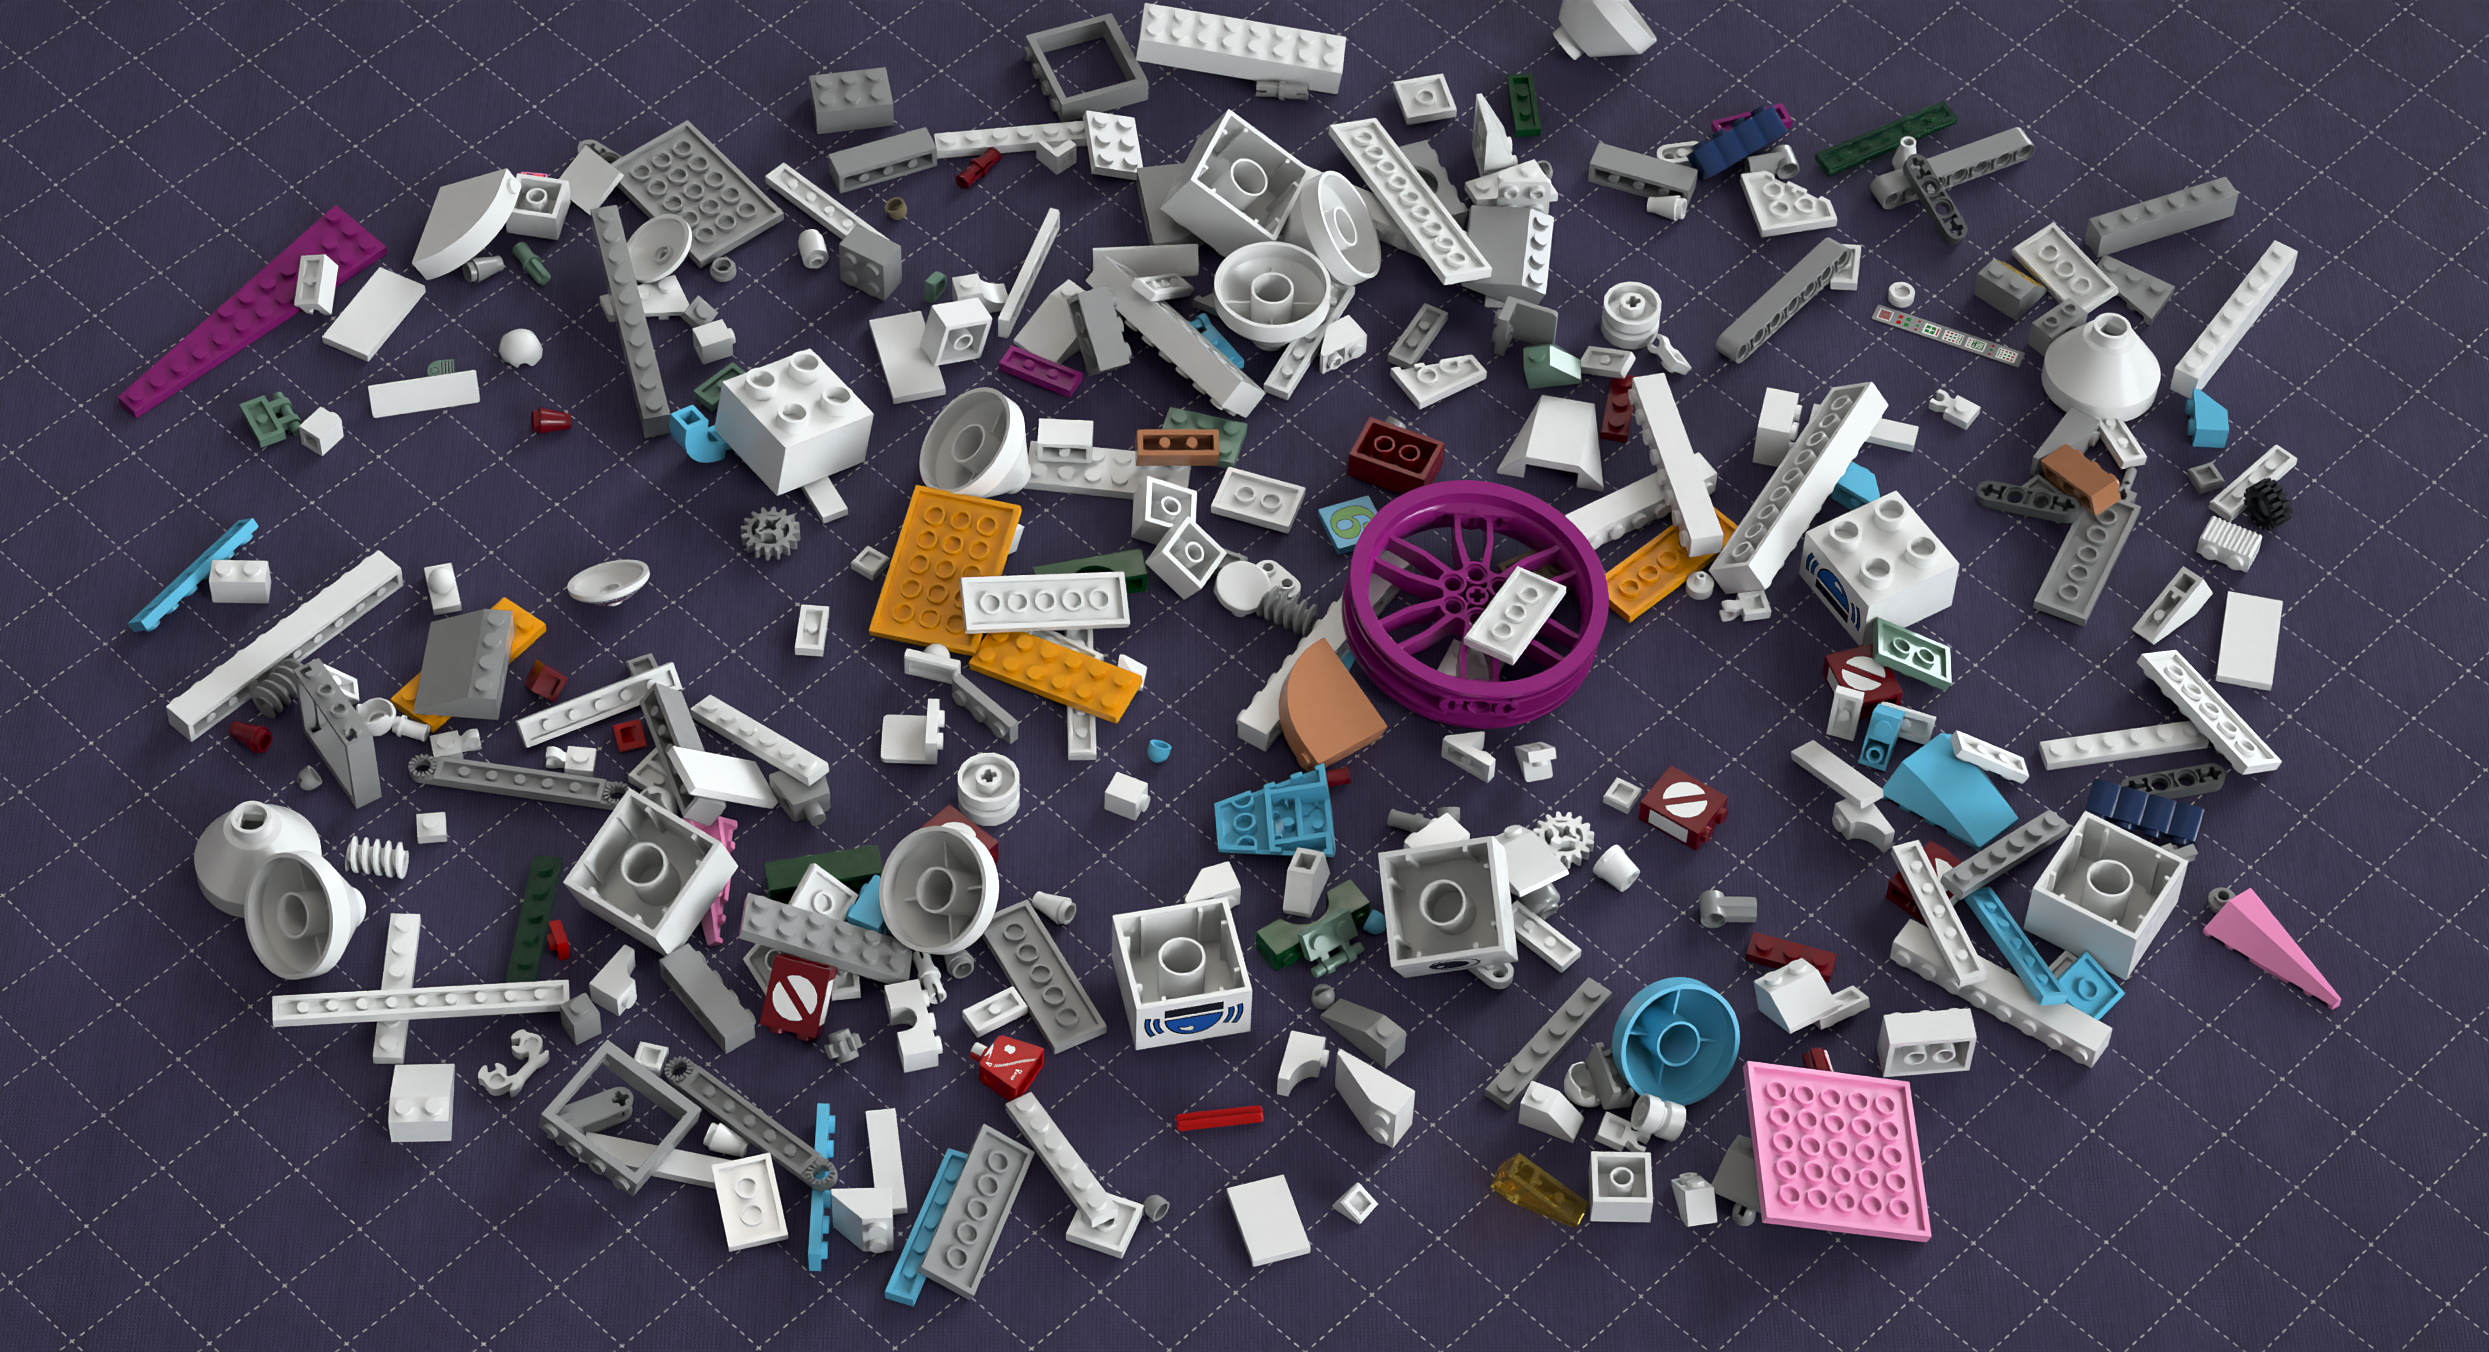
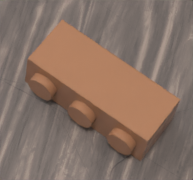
[1135,429,1219,466]
[2041,443,2121,516]

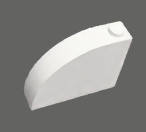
[412,168,522,280]

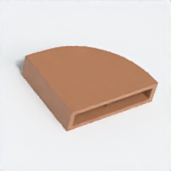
[1279,638,1388,773]

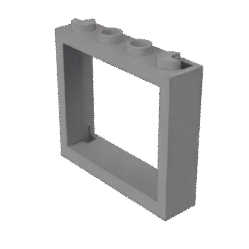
[1023,13,1148,123]
[294,658,382,809]
[538,1040,702,1196]

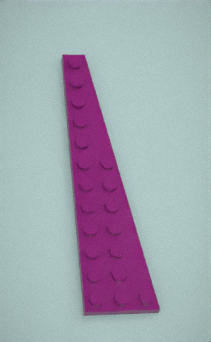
[118,205,387,419]

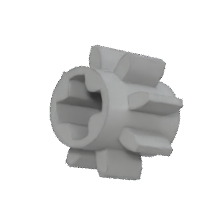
[824,1028,863,1064]

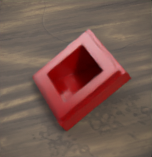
[611,719,647,753]

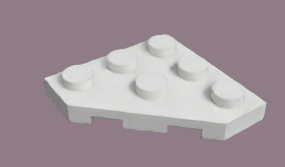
[1740,171,1837,237]

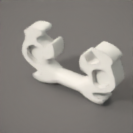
[478,1029,550,1098]

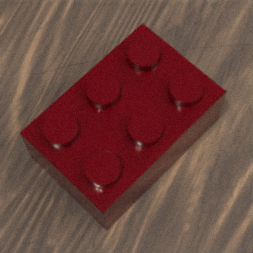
[1348,417,1445,494]

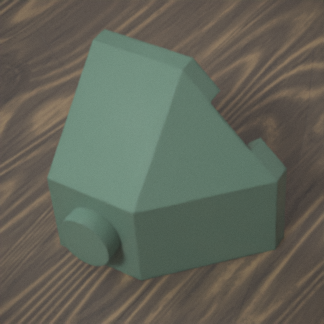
[1523,343,1582,389]

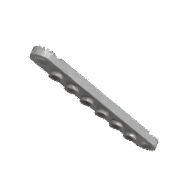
[408,754,630,810]
[664,1056,838,1191]

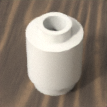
[798,229,829,269]

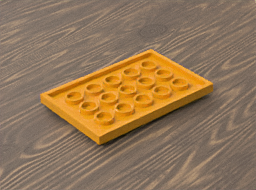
[869,485,1022,656]

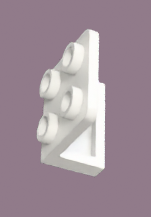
[1495,178,1551,215]
[881,699,945,764]

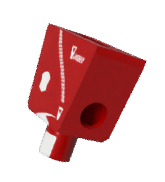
[970,1035,1044,1102]

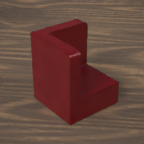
[524,659,568,703]

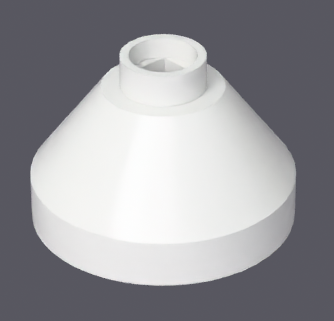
[1553,0,1657,60]
[1275,171,1381,286]
[1214,241,1331,351]
[2041,313,2161,422]
[919,387,1031,498]
[194,801,323,918]
[879,826,999,955]
[244,850,366,980]

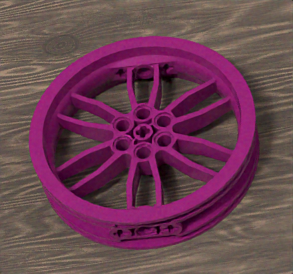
[1342,480,1609,729]

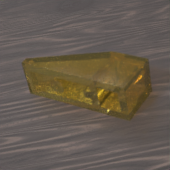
[1490,1152,1589,1228]

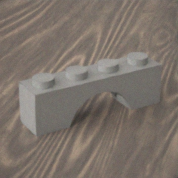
[1399,140,1468,230]

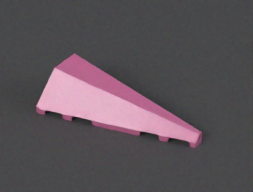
[682,816,738,946]
[2203,888,2341,1010]

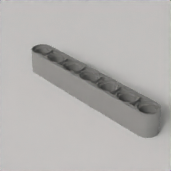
[1869,127,2035,209]
[1715,237,1852,363]

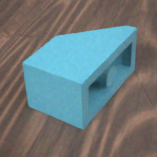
[1831,462,1880,510]

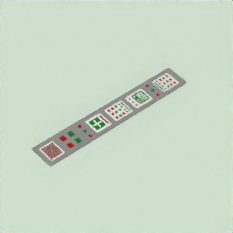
[1872,305,2025,367]

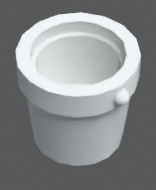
[1593,845,1640,892]

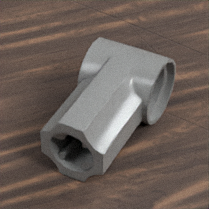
[1744,145,1799,179]
[1699,890,1757,928]

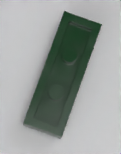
[1506,73,1541,137]

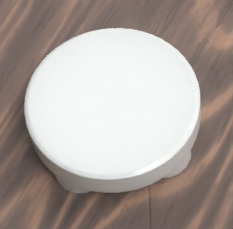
[1214,561,1270,617]

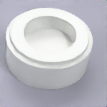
[1888,282,1915,308]

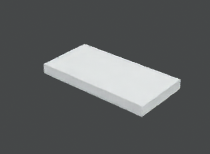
[2012,222,2118,313]
[322,267,426,362]
[869,311,946,404]
[1464,566,1566,665]
[2215,591,2283,691]
[667,746,778,809]

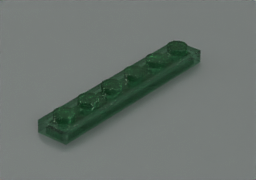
[1814,100,1958,177]
[505,855,563,983]

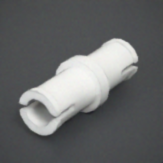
[912,951,947,1004]

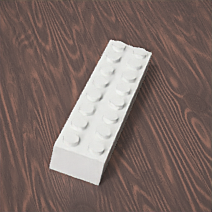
[1136,3,1346,94]
[1086,256,1266,418]

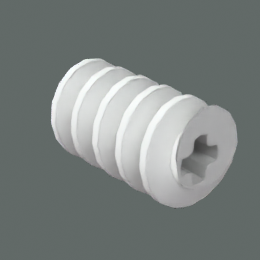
[345,836,409,879]

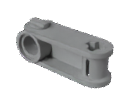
[554,1086,634,1146]

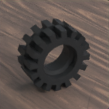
[2243,478,2292,531]

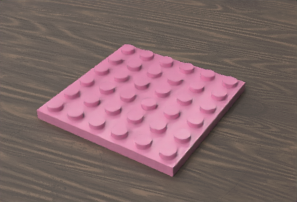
[1743,1061,1932,1243]

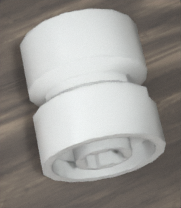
[1631,1093,1686,1142]

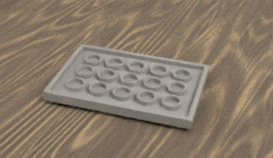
[610,120,784,268]

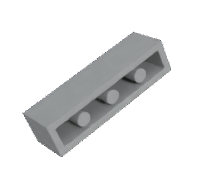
[828,127,937,193]
[1588,142,1698,206]
[659,943,756,1054]

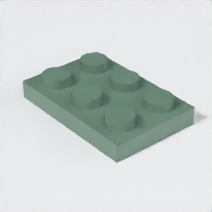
[1162,407,1248,469]
[1872,617,1952,691]

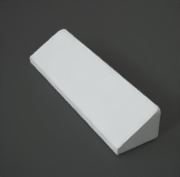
[1093,244,1199,278]
[368,370,480,418]

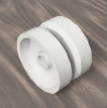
[1601,282,1661,350]
[958,753,1019,826]

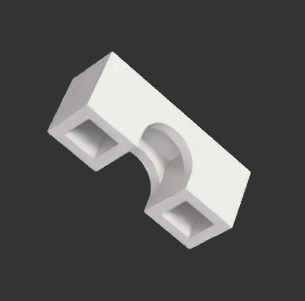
[884,979,943,1073]

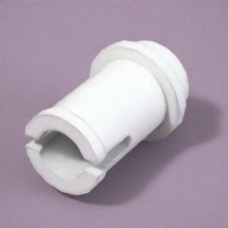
[392,715,430,742]

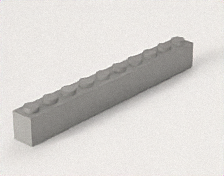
[591,205,670,438]

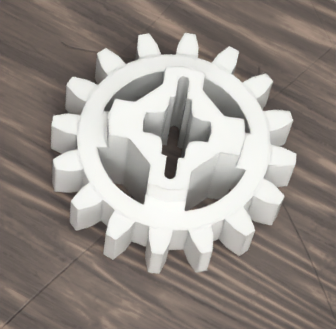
[1533,812,1594,869]

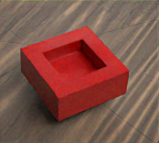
[546,919,570,961]

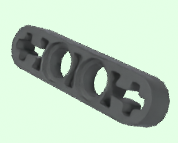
[1903,154,1968,245]
[1976,481,2080,523]
[2121,763,2226,799]

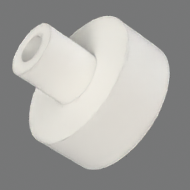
[1686,571,1714,600]

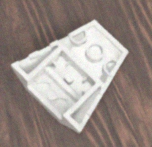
[1497,395,1604,491]

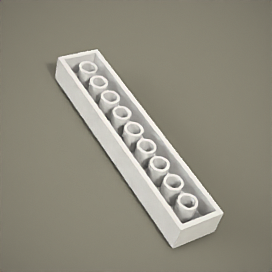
[1709,382,1888,594]

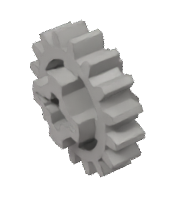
[741,507,801,561]

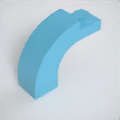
[669,405,731,463]

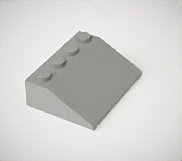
[1461,205,1554,305]
[414,609,515,720]

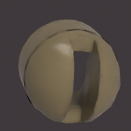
[884,197,907,220]

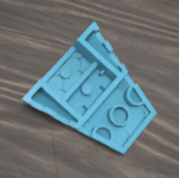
[1882,733,2019,851]
[1214,763,1336,857]

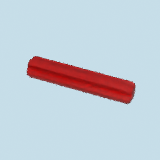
[1176,1105,1263,1131]

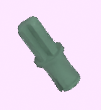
[512,242,551,286]

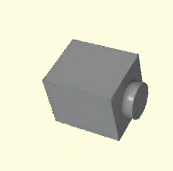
[560,992,602,1045]

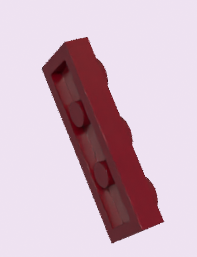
[1600,375,1639,443]
[1746,932,1837,983]

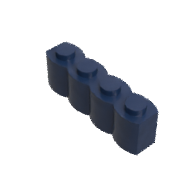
[1686,105,1788,182]
[2085,778,2204,847]

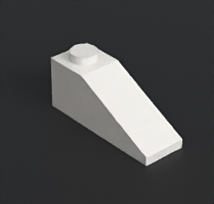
[2132,566,2213,645]

